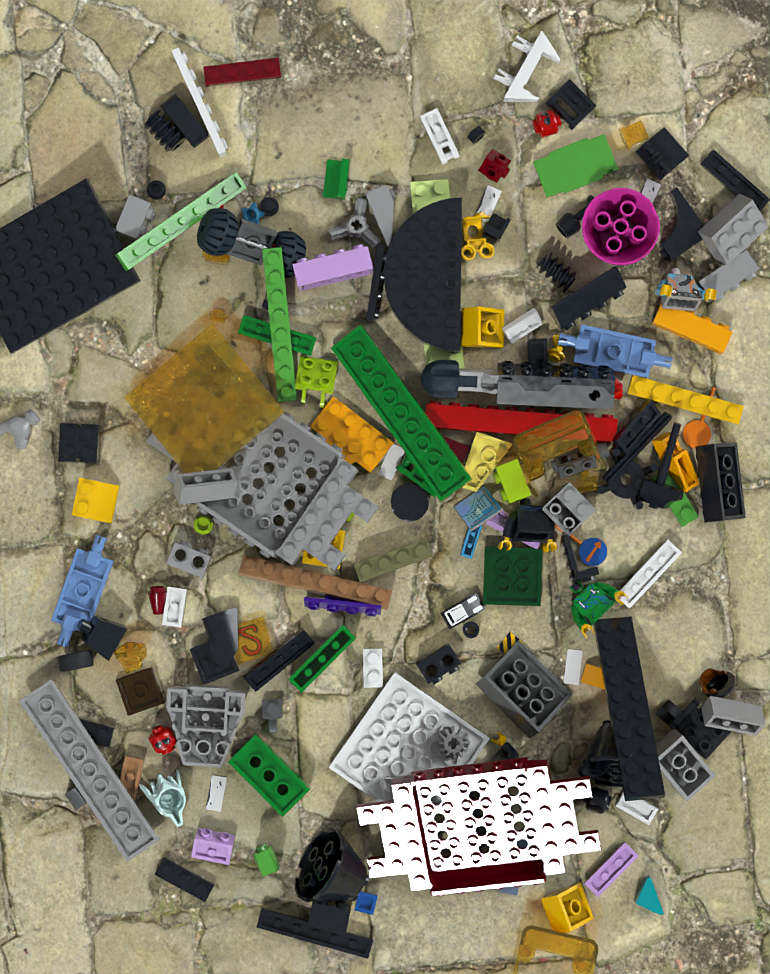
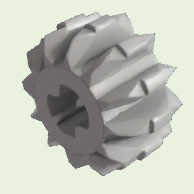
[437,726,470,759]

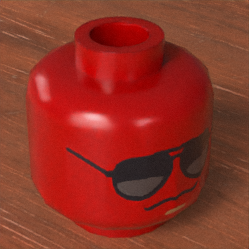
[532,110,562,138]
[148,725,177,755]

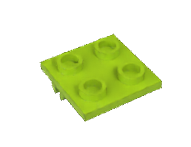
[295,356,338,408]

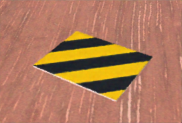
[497,632,523,654]

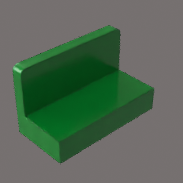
[323,158,350,200]

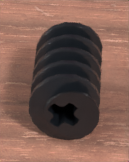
[144,110,186,152]
[535,251,576,293]

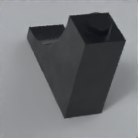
[659,187,704,262]

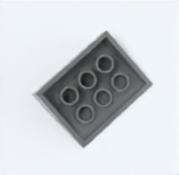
[476,640,573,739]

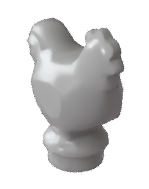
[0,409,41,449]

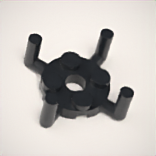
[596,448,659,510]

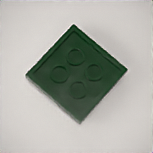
[483,547,542,606]

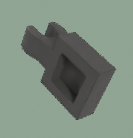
[262,699,283,732]

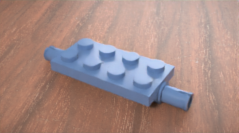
[557,324,673,378]
[51,535,114,647]

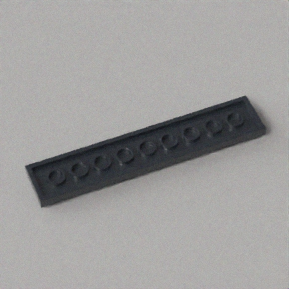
[593,616,665,801]

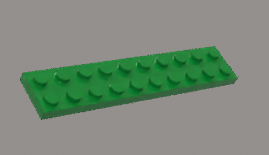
[331,325,473,502]

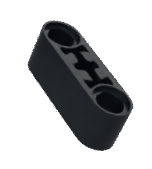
[160,94,209,148]

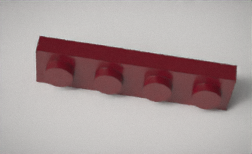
[203,57,281,87]

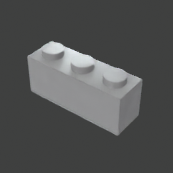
[697,250,759,303]
[173,468,237,505]
[701,696,765,736]

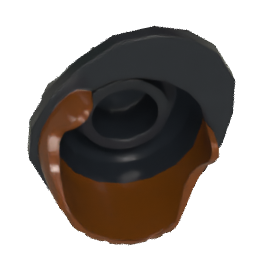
[699,668,736,698]

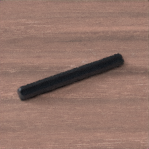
[603,412,672,484]

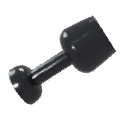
[555,195,595,239]

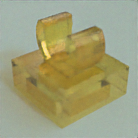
[577,470,597,493]

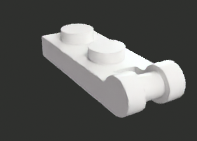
[420,108,460,165]

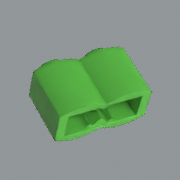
[253,843,280,877]

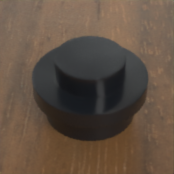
[147,180,166,200]
[260,197,279,216]

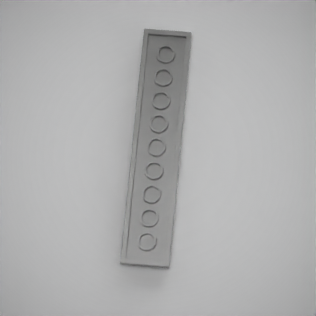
[19,679,160,862]

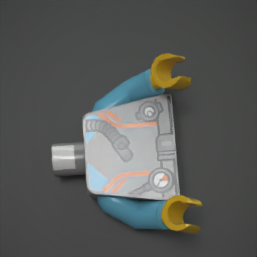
[655,268,717,311]

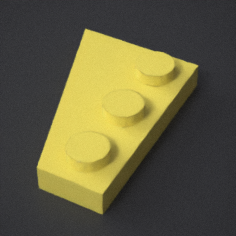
[462,432,512,492]

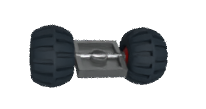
[197,208,306,278]

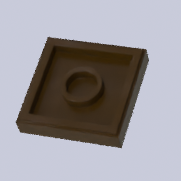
[116,667,165,716]

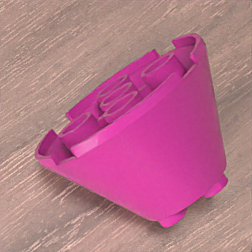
[582,188,660,265]

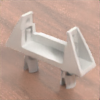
[493,31,560,102]

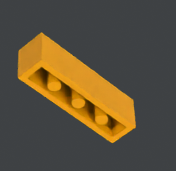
[651,303,733,354]

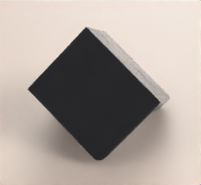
[483,213,511,242]

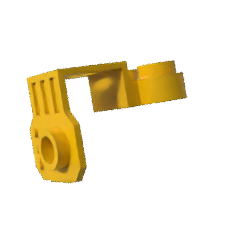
[461,212,495,261]

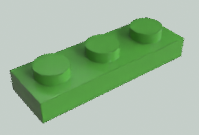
[652,473,698,527]

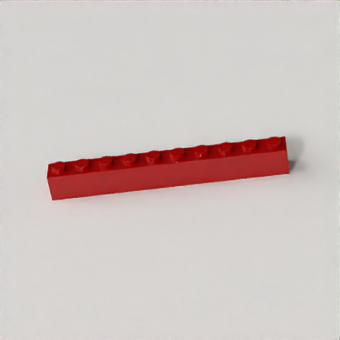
[425,401,618,443]

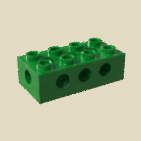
[228,733,311,817]

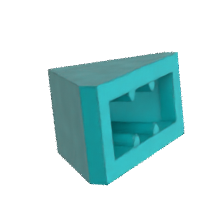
[634,875,664,915]

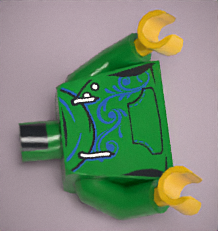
[569,580,629,638]

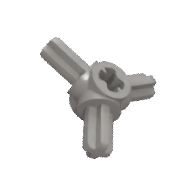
[329,198,381,248]

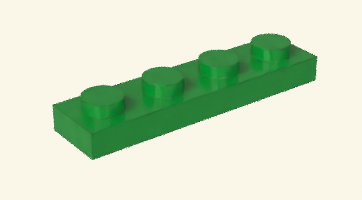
[238,315,317,356]

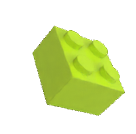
[492,459,531,505]

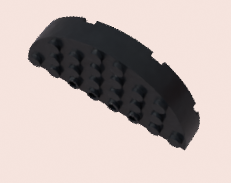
[384,197,462,353]

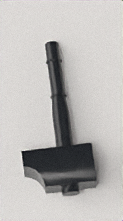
[639,422,684,509]

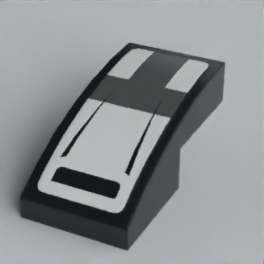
[440,593,485,630]

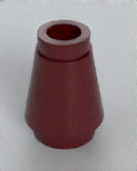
[148,586,167,615]

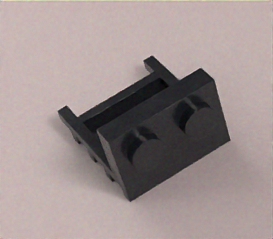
[560,534,599,582]

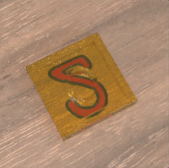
[235,616,274,664]

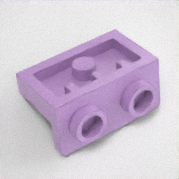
[191,828,235,865]

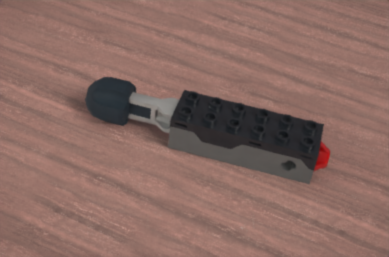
[420,360,623,409]

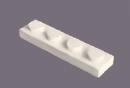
[620,540,682,609]

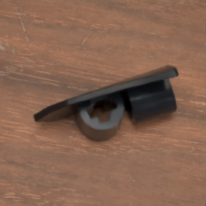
[202,607,238,667]

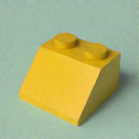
[461,306,504,348]
[72,477,120,523]
[541,882,594,935]

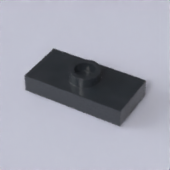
[527,338,548,365]

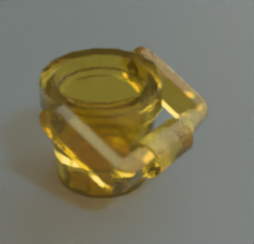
[114,642,147,673]

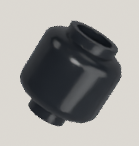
[582,787,612,814]

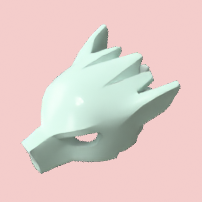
[139,769,186,827]

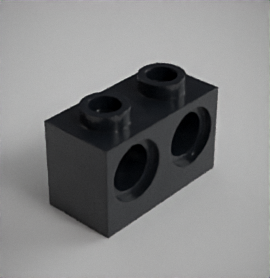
[416,644,461,685]

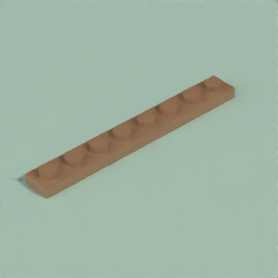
[238,555,392,610]

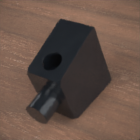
[77,616,127,661]

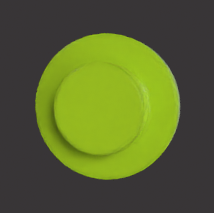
[194,515,213,535]

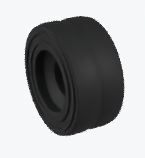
[57,650,94,672]

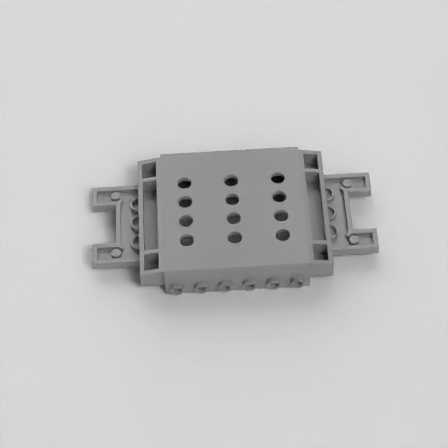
[146,378,379,571]

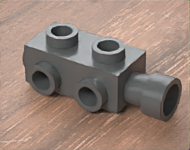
[551,442,610,478]

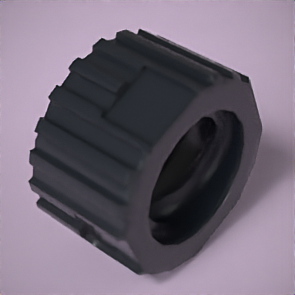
[467,126,486,144]
[462,621,480,639]

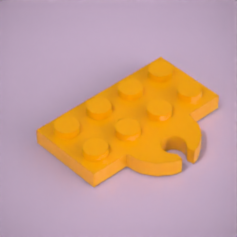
[310,396,394,474]

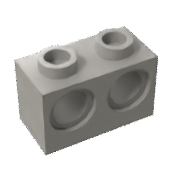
[166,541,212,578]

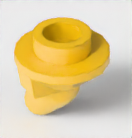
[548,335,565,362]

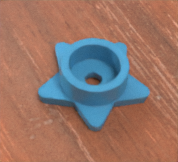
[241,202,265,224]

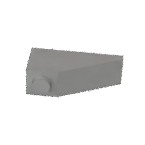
[365,185,396,248]

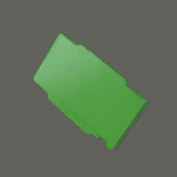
[533,134,618,198]

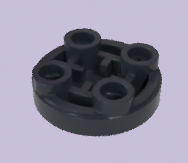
[391,483,429,522]

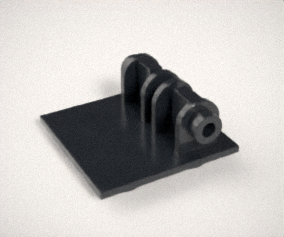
[636,127,689,180]

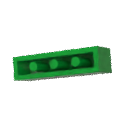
[288,625,356,693]

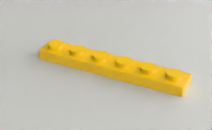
[627,375,744,425]

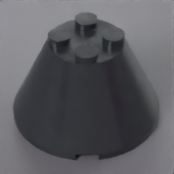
[577,720,622,787]
[295,828,370,902]

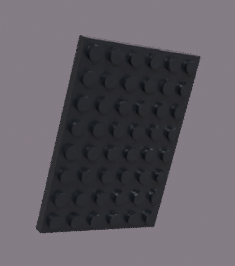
[0,178,141,354]

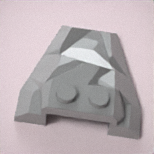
[167,685,245,768]

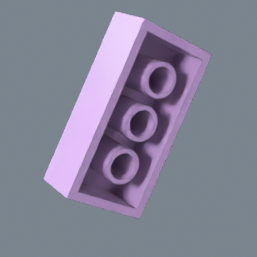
[293,244,373,291]

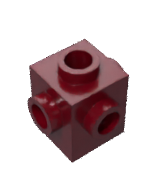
[478,149,511,183]

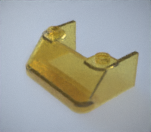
[513,410,607,498]
[510,925,598,974]

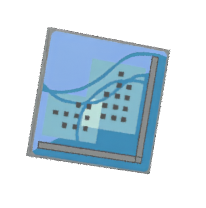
[453,485,503,531]

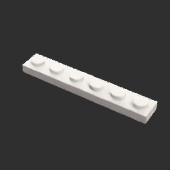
[172,48,228,158]

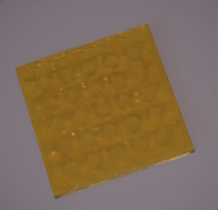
[124,323,285,473]

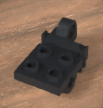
[655,698,732,760]

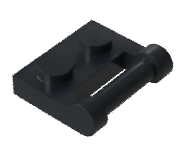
[545,79,596,130]

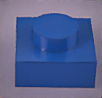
[354,891,378,915]

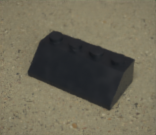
[548,266,627,331]
[695,442,746,523]

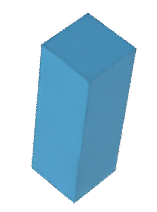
[460,524,483,559]

